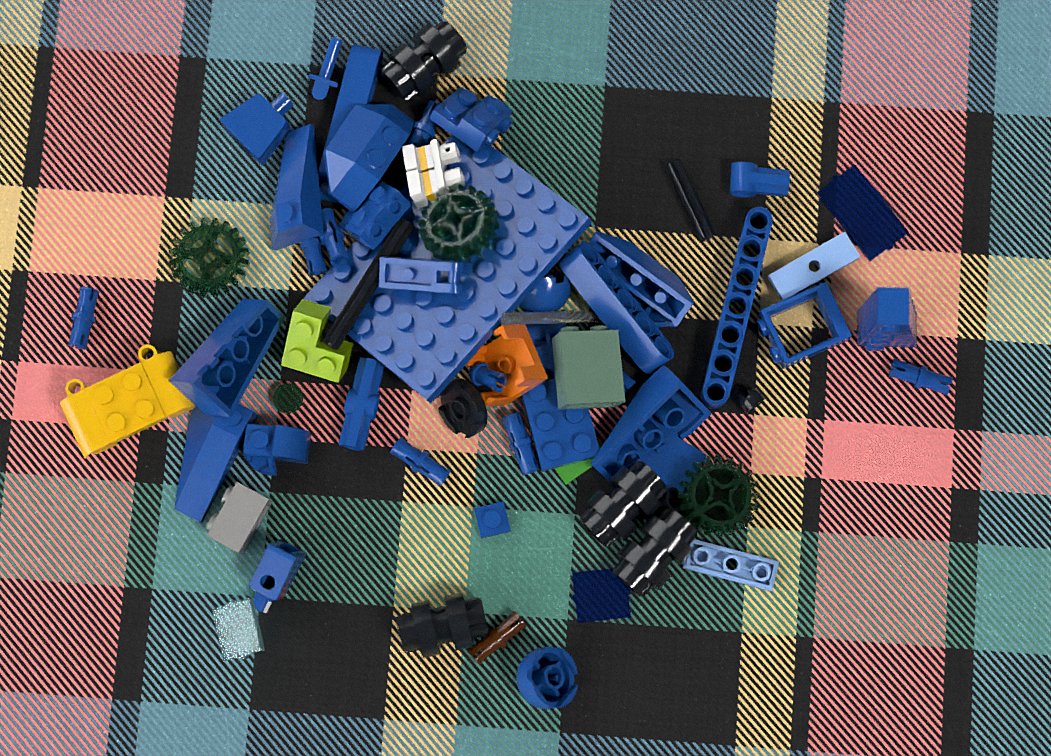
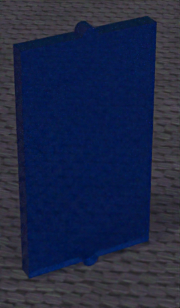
[816,165,909,262]

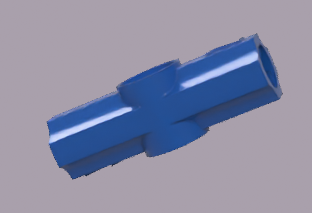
[338,357,385,451]

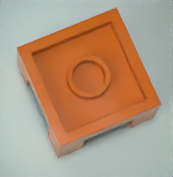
[466,324,548,407]

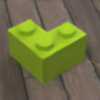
[281,299,353,383]

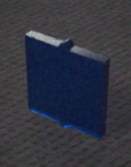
[572,568,631,623]

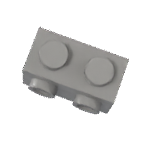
[206,482,273,555]

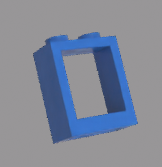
[756,282,852,370]

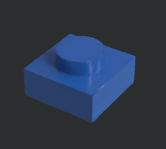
[474,501,511,539]

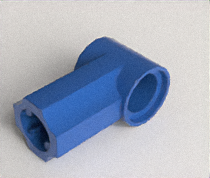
[729,162,790,198]

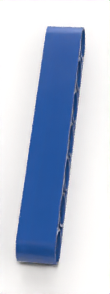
[700,207,773,409]

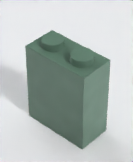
[552,326,625,410]

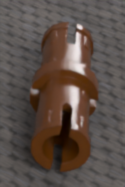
[467,611,527,665]

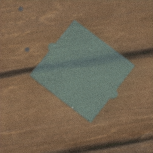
[212,597,265,662]

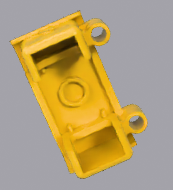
[60,344,196,459]

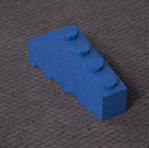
[857,287,917,351]
[169,299,285,418]

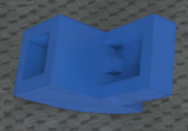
[243,424,311,464]

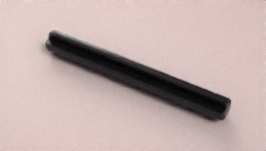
[323,219,414,350]

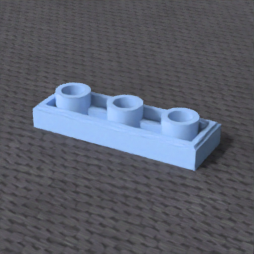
[767,232,861,301]
[683,539,779,592]

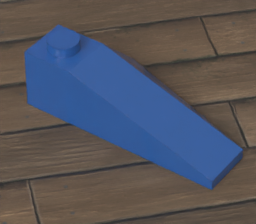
[270,124,324,251]

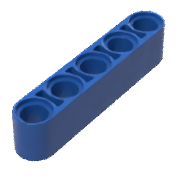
[318,44,383,182]
[559,241,674,374]

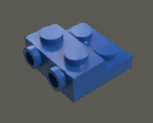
[429,86,513,152]
[338,182,411,250]

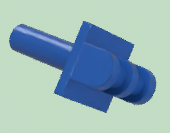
[309,37,343,100]

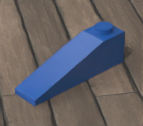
[591,364,712,482]
[174,404,258,523]

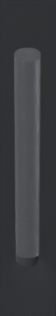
[500,311,603,325]

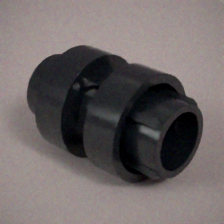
[381,21,467,100]
[580,461,667,547]
[613,508,697,597]
[396,592,489,658]

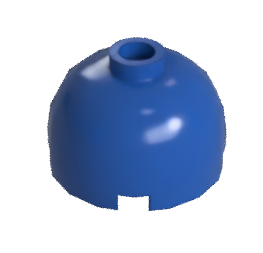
[519,272,571,318]
[516,646,578,709]

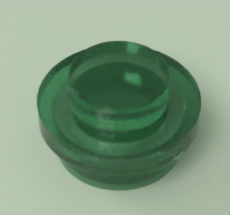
[273,383,303,414]

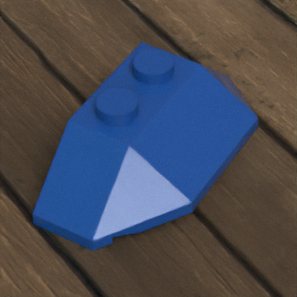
[324,104,415,213]
[589,231,694,328]

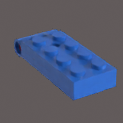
[522,315,600,472]

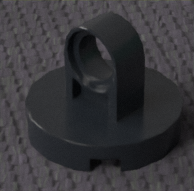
[437,378,492,438]

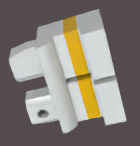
[402,139,465,209]

